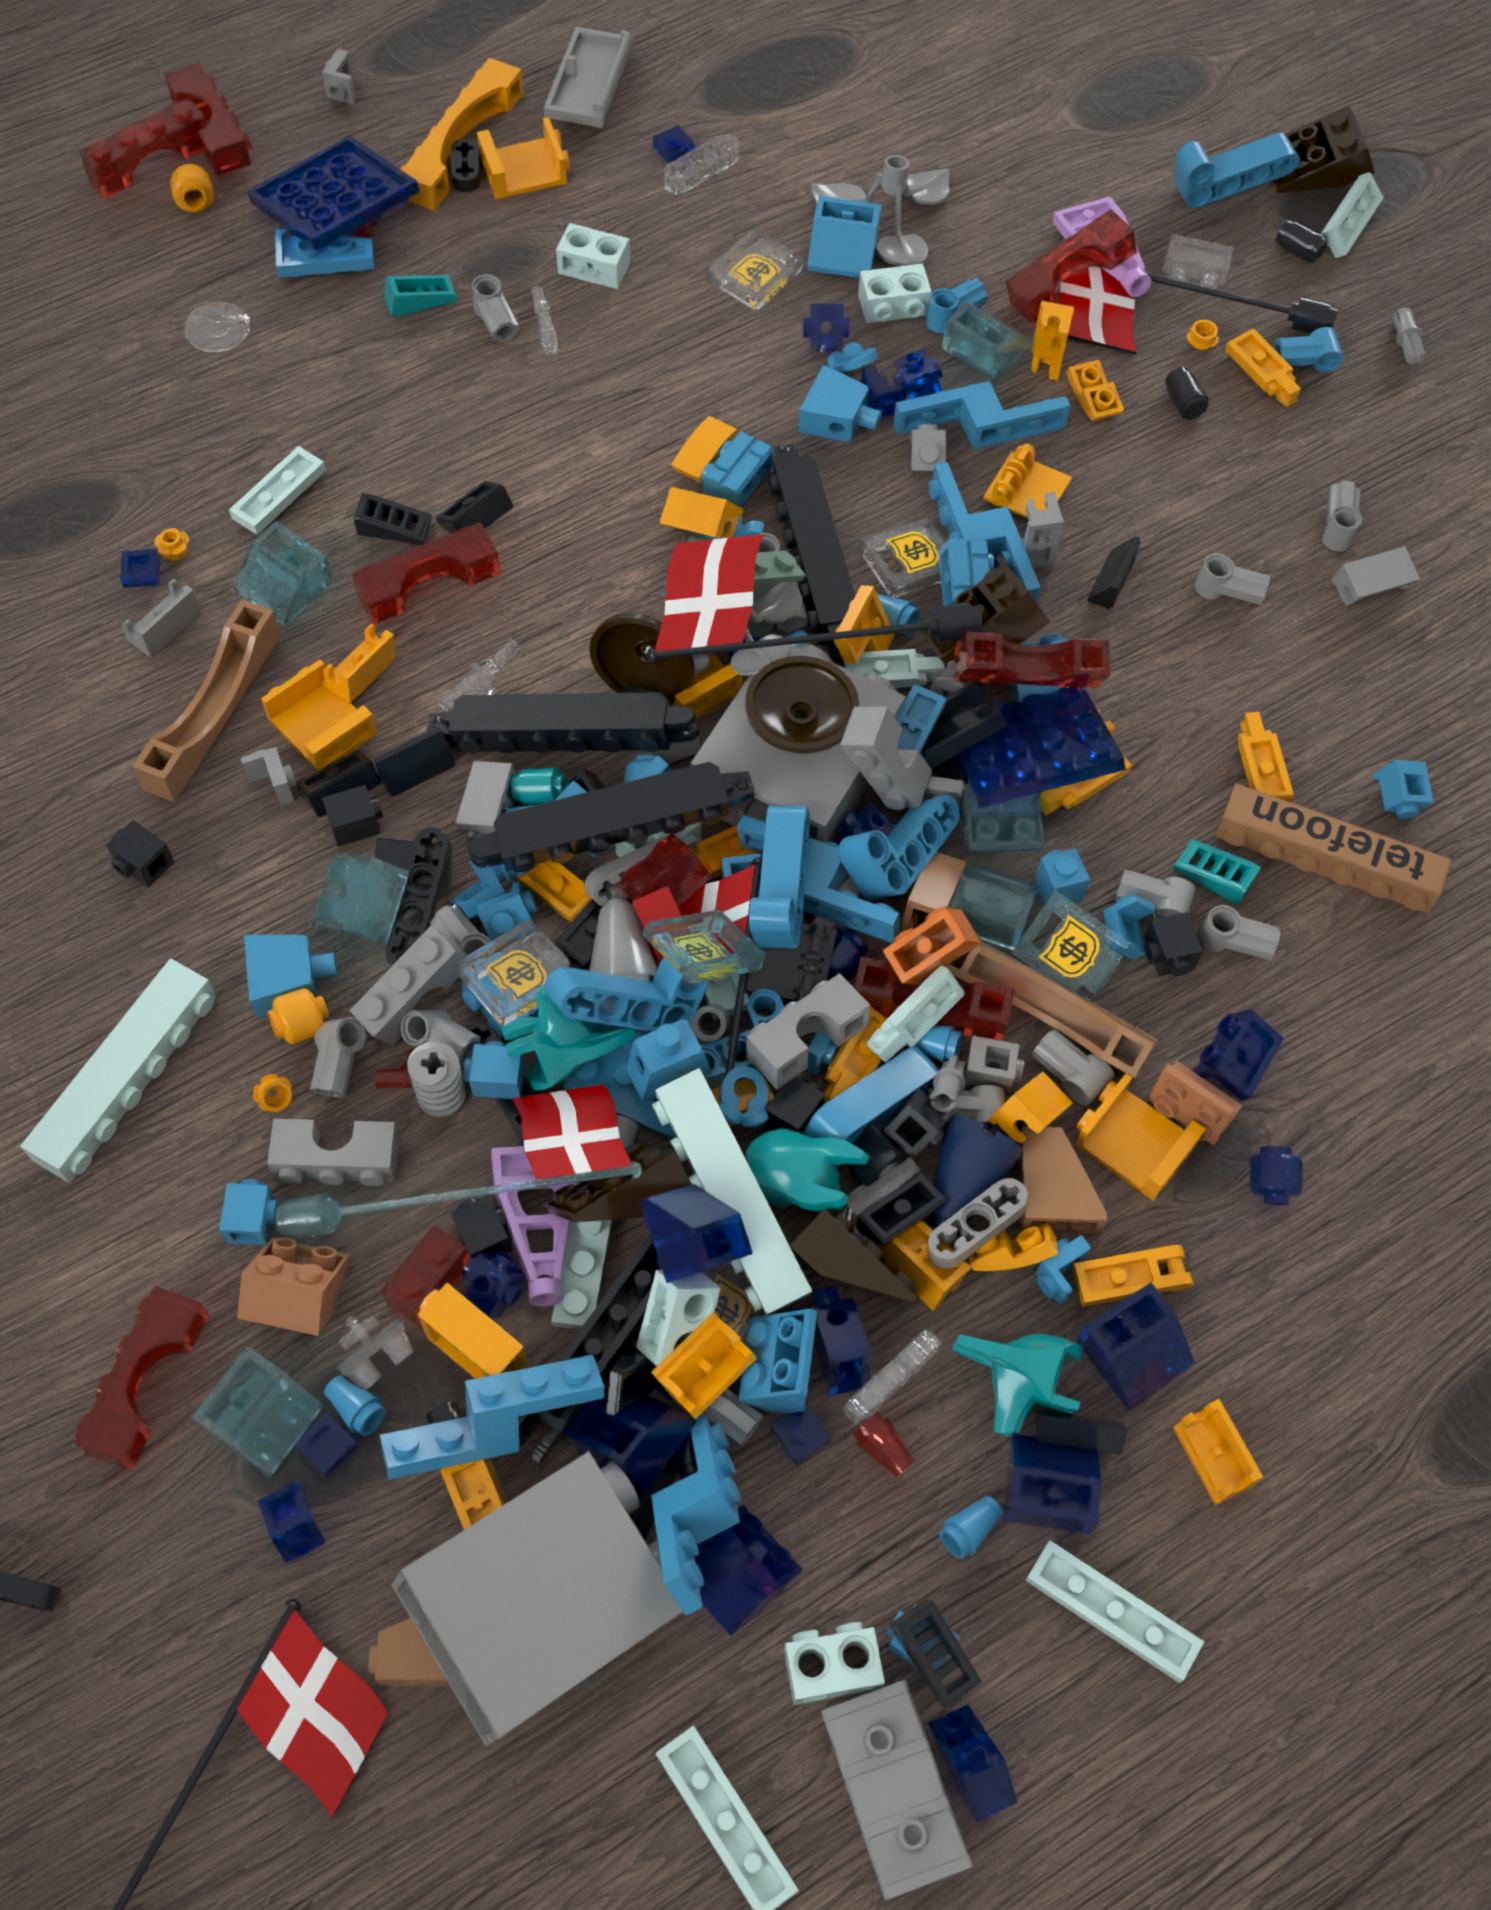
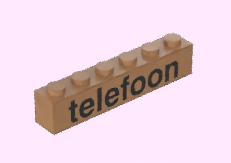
[1215,783,1452,914]

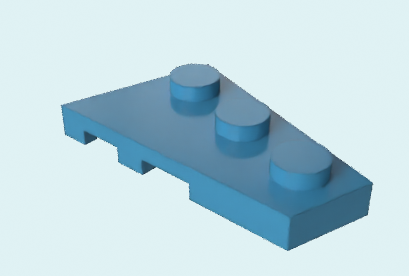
[275,229,375,278]

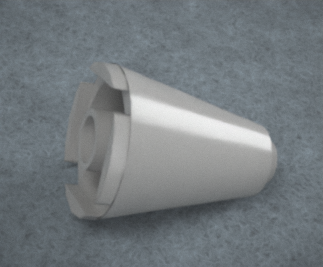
[589,899,658,982]

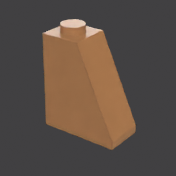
[900,852,966,933]
[1016,1125,1107,1234]
[369,1618,450,1686]

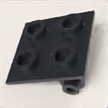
[746,923,837,1001]

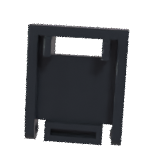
[921,676,1008,767]

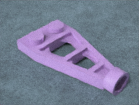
[1053,196,1151,297]
[491,1146,576,1307]

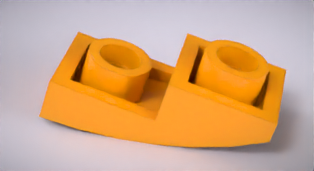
[1066,360,1124,421]
[671,416,739,484]
[969,1222,1058,1271]

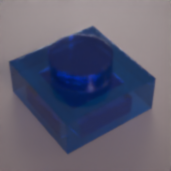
[653,125,695,165]
[120,549,160,588]
[771,1403,831,1465]
[295,1413,358,1477]

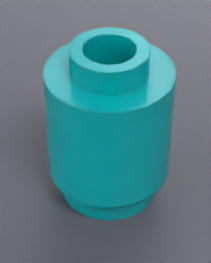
[511,768,569,806]

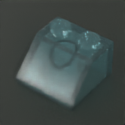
[949,863,1039,951]

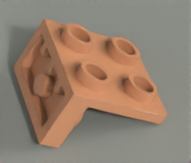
[1148,1060,1243,1146]

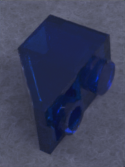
[928,1705,1018,1823]

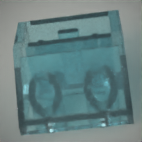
[942,302,1033,381]
[233,521,334,626]
[959,783,1045,852]
[312,853,410,944]
[192,1346,323,1477]

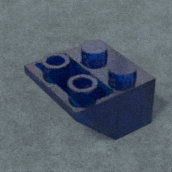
[640,1184,753,1283]
[1076,1282,1195,1410]
[564,1395,696,1492]
[1003,1434,1101,1534]
[694,1505,803,1636]

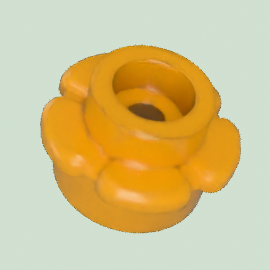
[1187,320,1219,350]
[154,528,189,561]
[253,1074,292,1112]

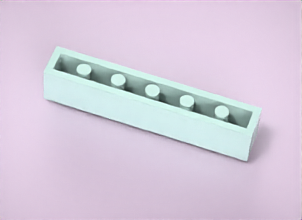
[20,958,216,1184]
[652,1068,812,1316]

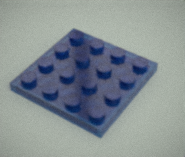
[246,135,420,251]
[956,683,1126,808]

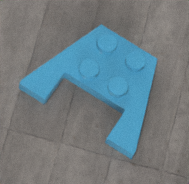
[564,1025,676,1142]

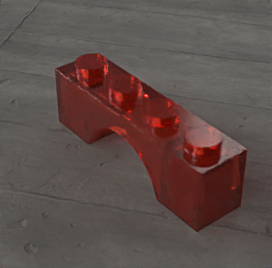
[164,62,252,176]
[79,99,212,198]
[1005,209,1137,325]
[352,522,501,625]
[955,632,1110,689]
[854,956,1015,1041]
[74,1286,209,1472]

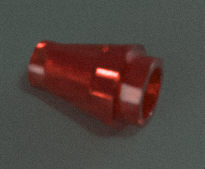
[853,1411,914,1477]

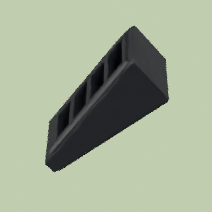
[354,493,432,546]
[607,1345,656,1415]
[889,1600,982,1708]

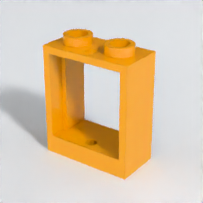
[418,1283,530,1379]

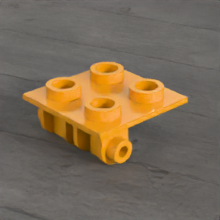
[983,444,1072,519]

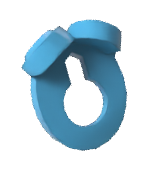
[827,342,878,373]
[719,1066,769,1127]

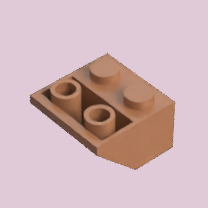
[237,1237,350,1336]

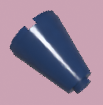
[931,1115,1023,1229]

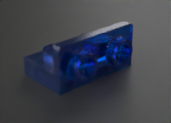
[1195,1009,1284,1100]

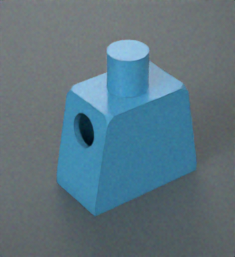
[798,365,882,442]
[244,935,338,1017]
[626,1019,712,1103]

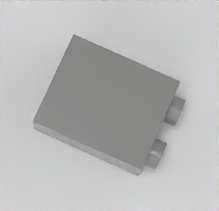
[691,644,906,843]
[391,1451,683,1746]

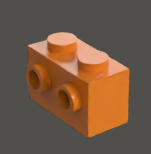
[883,906,981,985]

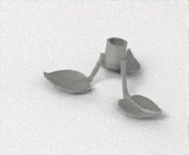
[811,155,950,266]
[692,581,802,676]

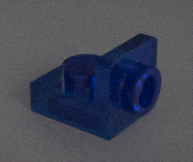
[861,363,907,416]
[257,1480,325,1562]

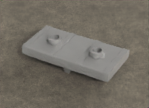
[544,27,634,128]
[821,1680,973,1901]

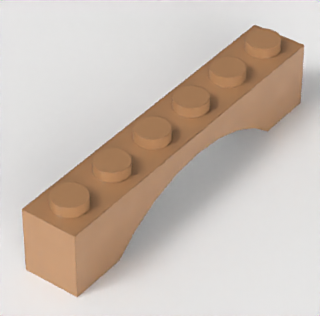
[132,599,281,803]
[946,939,1159,1078]

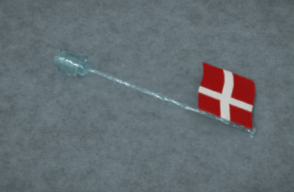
[276,1084,641,1239]

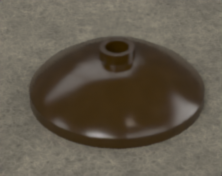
[589,613,695,701]
[745,656,859,754]

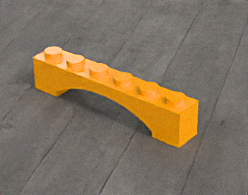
[398,58,524,211]

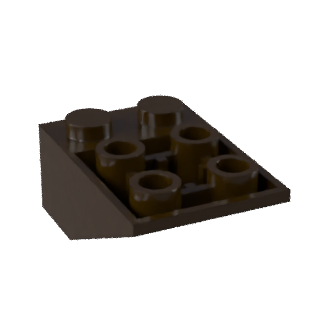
[1273,105,1374,193]
[921,562,1050,663]
[542,1142,696,1222]
[789,1209,918,1303]

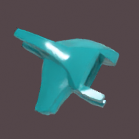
[502,985,636,1091]
[746,1128,869,1215]
[952,1334,1083,1436]

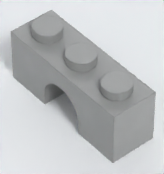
[840,707,932,810]
[350,925,474,1046]
[746,973,870,1090]
[267,1119,400,1186]

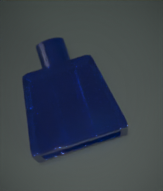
[812,1287,872,1397]

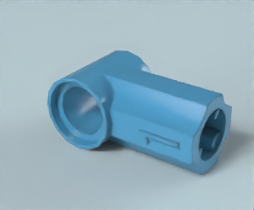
[926,278,988,333]
[1273,327,1343,372]

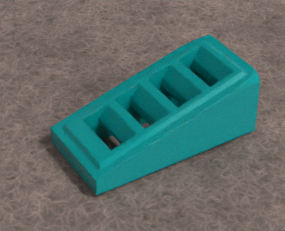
[384,275,457,316]
[1173,839,1261,906]

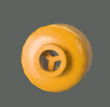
[170,164,214,213]
[267,988,329,1045]

